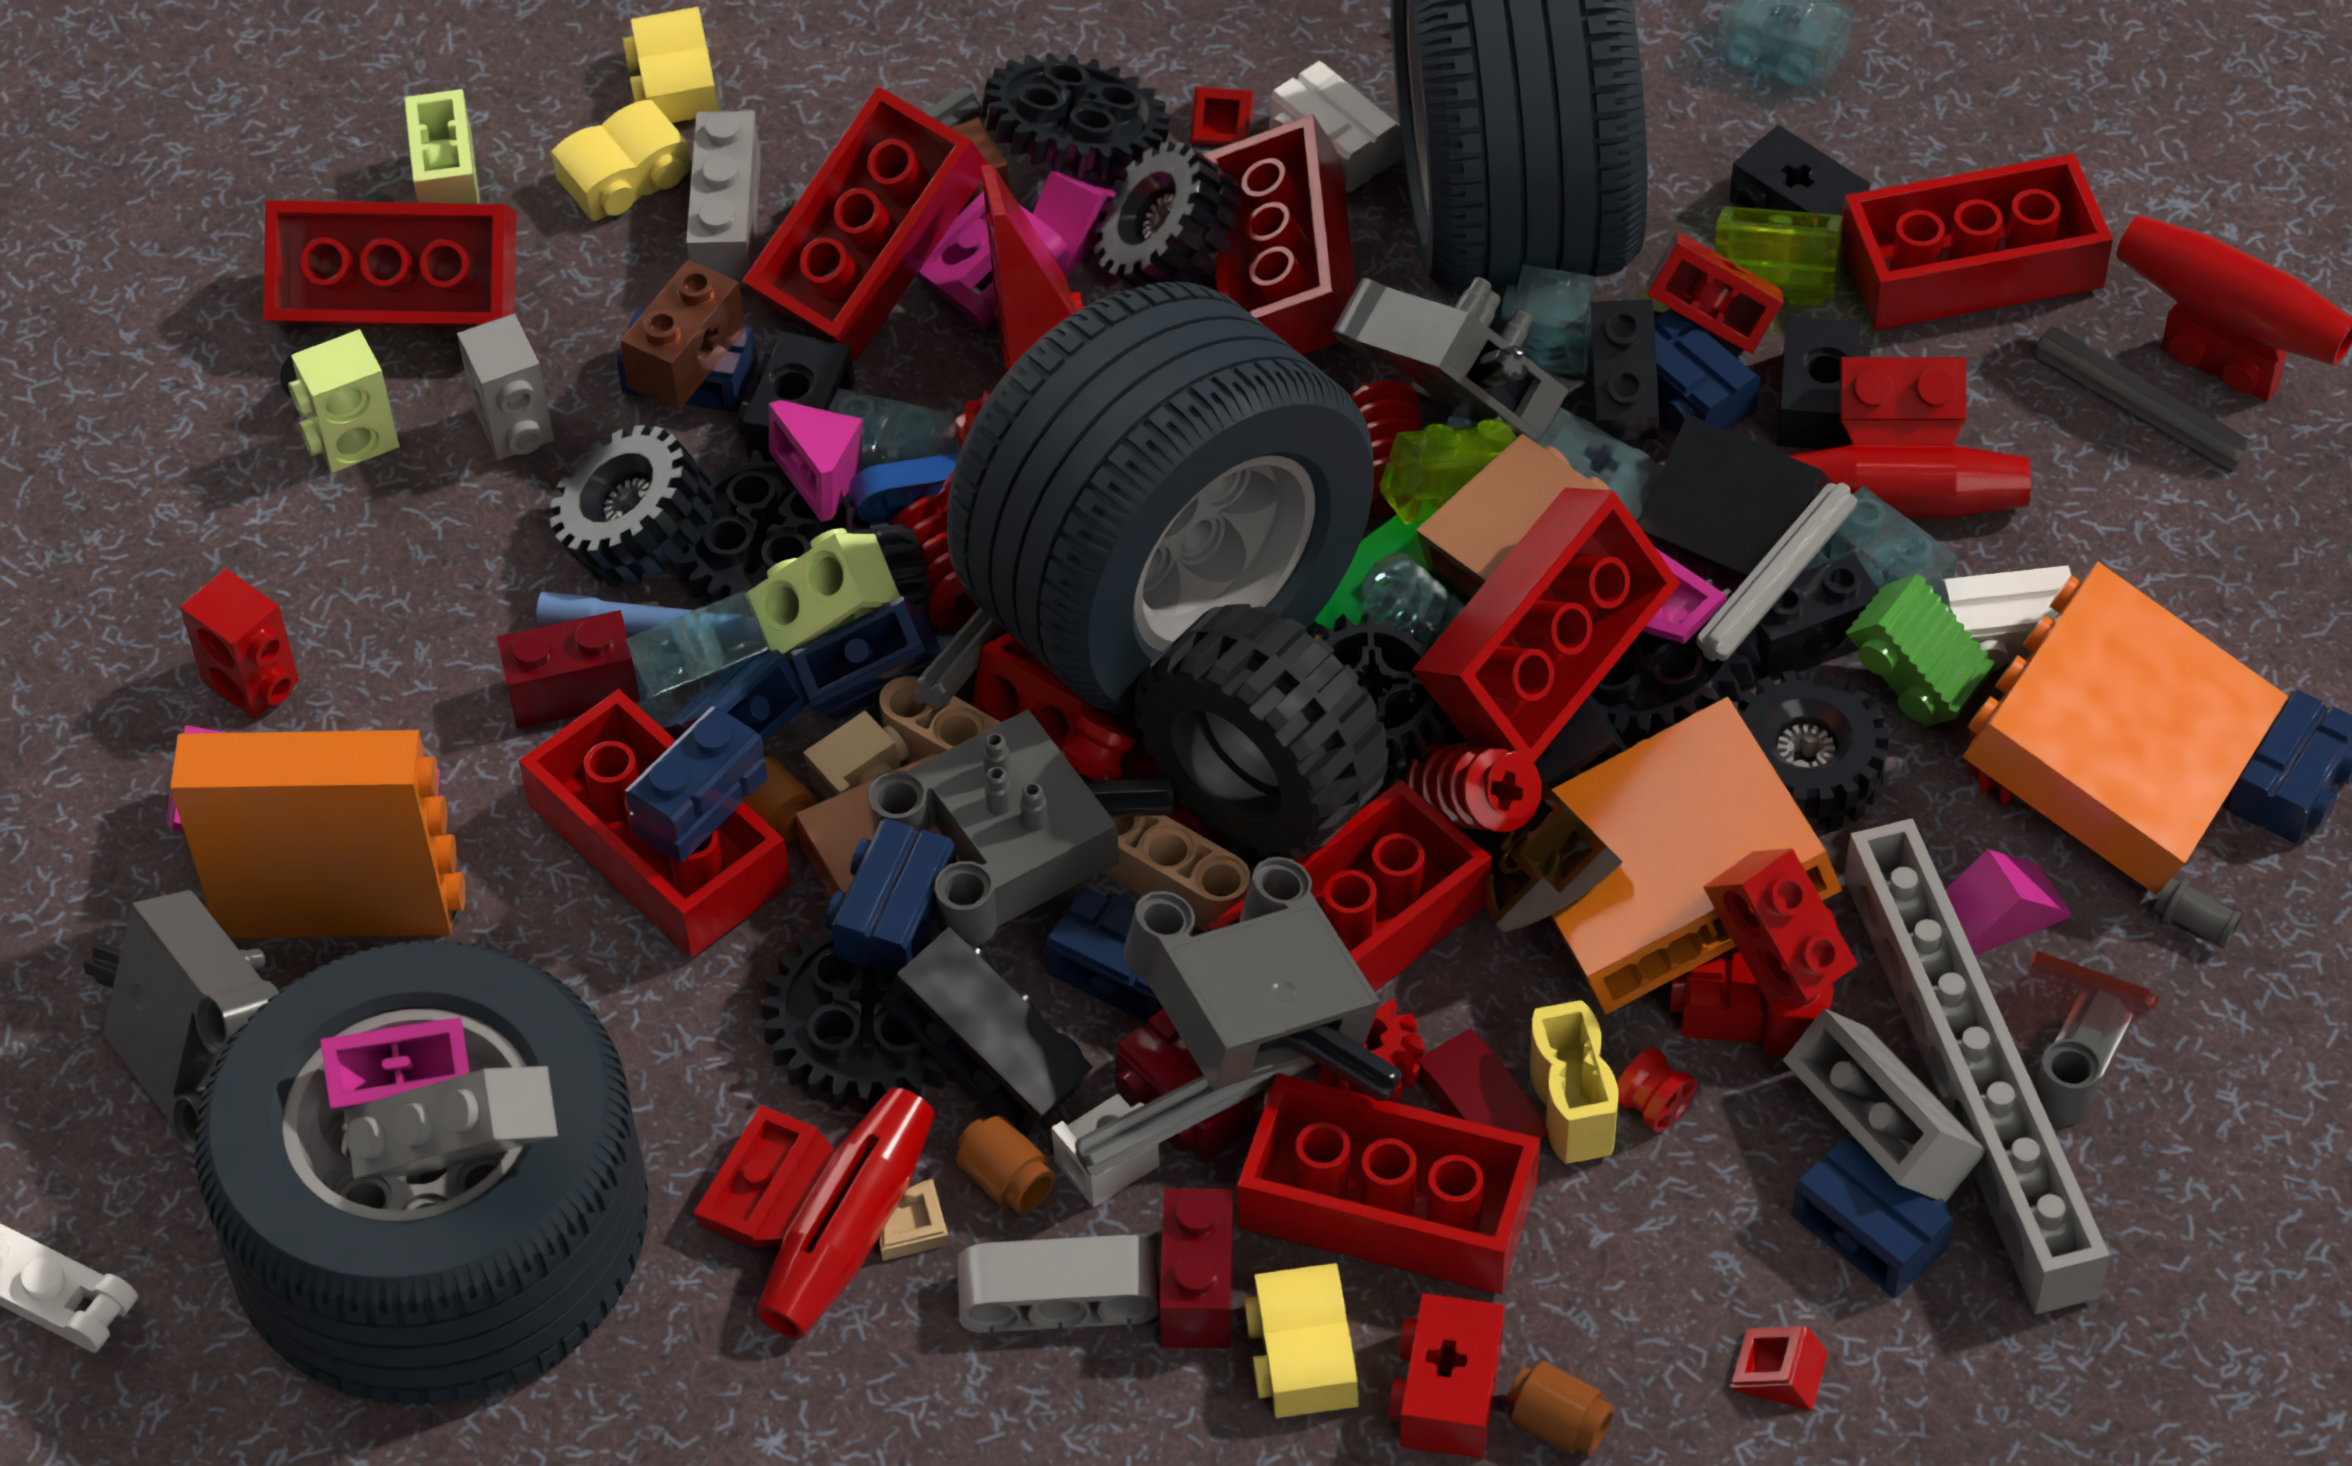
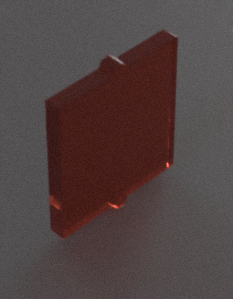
[2030,951,2159,1011]

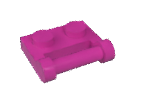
[915,192,1068,331]

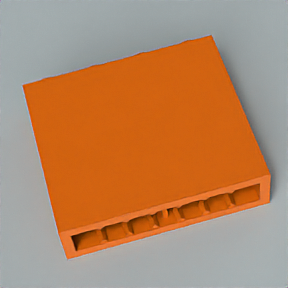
[1962,562,2288,895]
[1503,697,1842,1015]
[170,730,466,938]

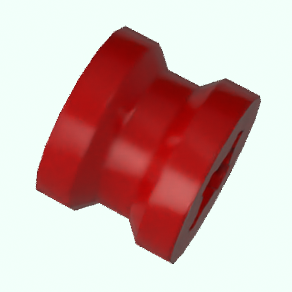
[1061,709,1138,781]
[1617,1047,1698,1133]

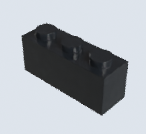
[879,927,1093,1138]

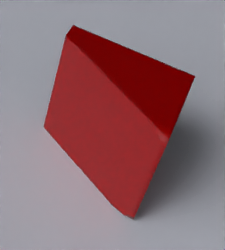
[1190,86,1255,147]
[1730,1326,1828,1410]

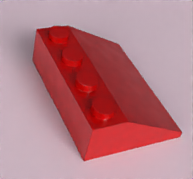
[981,164,1084,372]

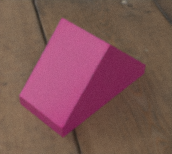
[1033,171,1116,278]
[769,400,863,522]
[1945,849,2071,956]
[320,1017,470,1110]

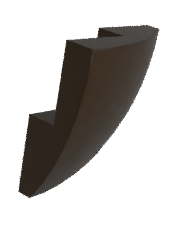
[1485,782,1623,933]

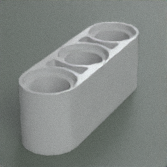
[957,1235,1159,1333]

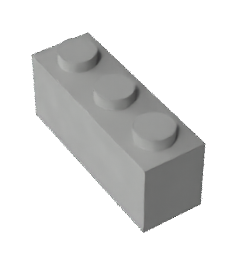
[686,111,761,288]
[1783,1008,1987,1203]
[344,1066,558,1179]

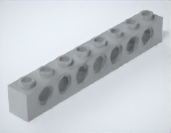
[1844,818,2110,1315]

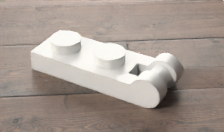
[0,1224,138,1353]

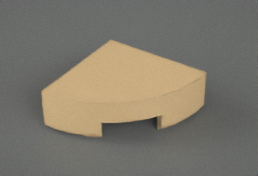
[880,1179,949,1261]

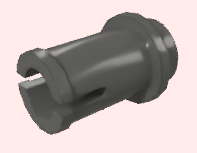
[2153,877,2244,949]

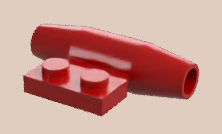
[2116,215,2352,402]
[1787,357,2031,519]
[694,1087,935,1340]

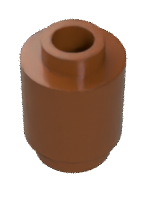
[742,755,817,842]
[956,1116,1056,1214]
[1506,1360,1616,1456]

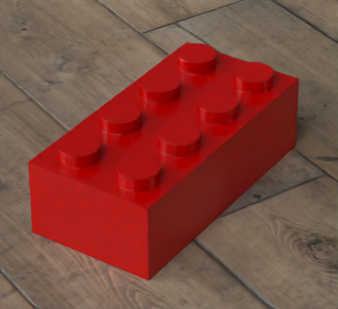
[742,86,989,361]
[1205,114,1356,355]
[1839,153,2113,331]
[263,200,517,329]
[1412,487,1681,763]
[518,689,791,959]
[1207,779,1492,992]
[1237,1073,1540,1295]

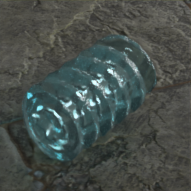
[1360,552,1465,644]

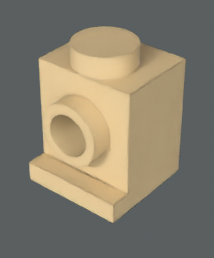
[803,710,910,800]

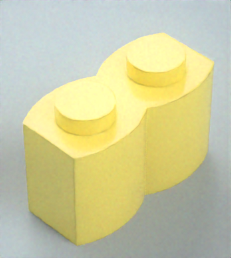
[623,7,719,123]
[551,100,692,221]
[1530,1000,1619,1164]
[1243,1263,1358,1418]

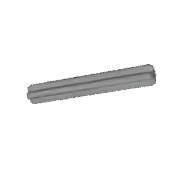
[1696,482,1857,661]

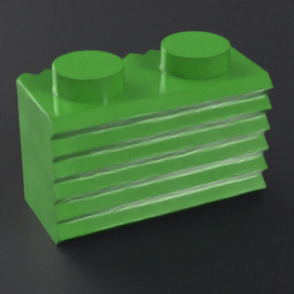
[1846,574,1996,727]

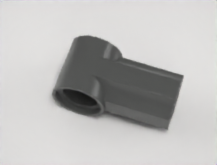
[2035,989,2133,1126]

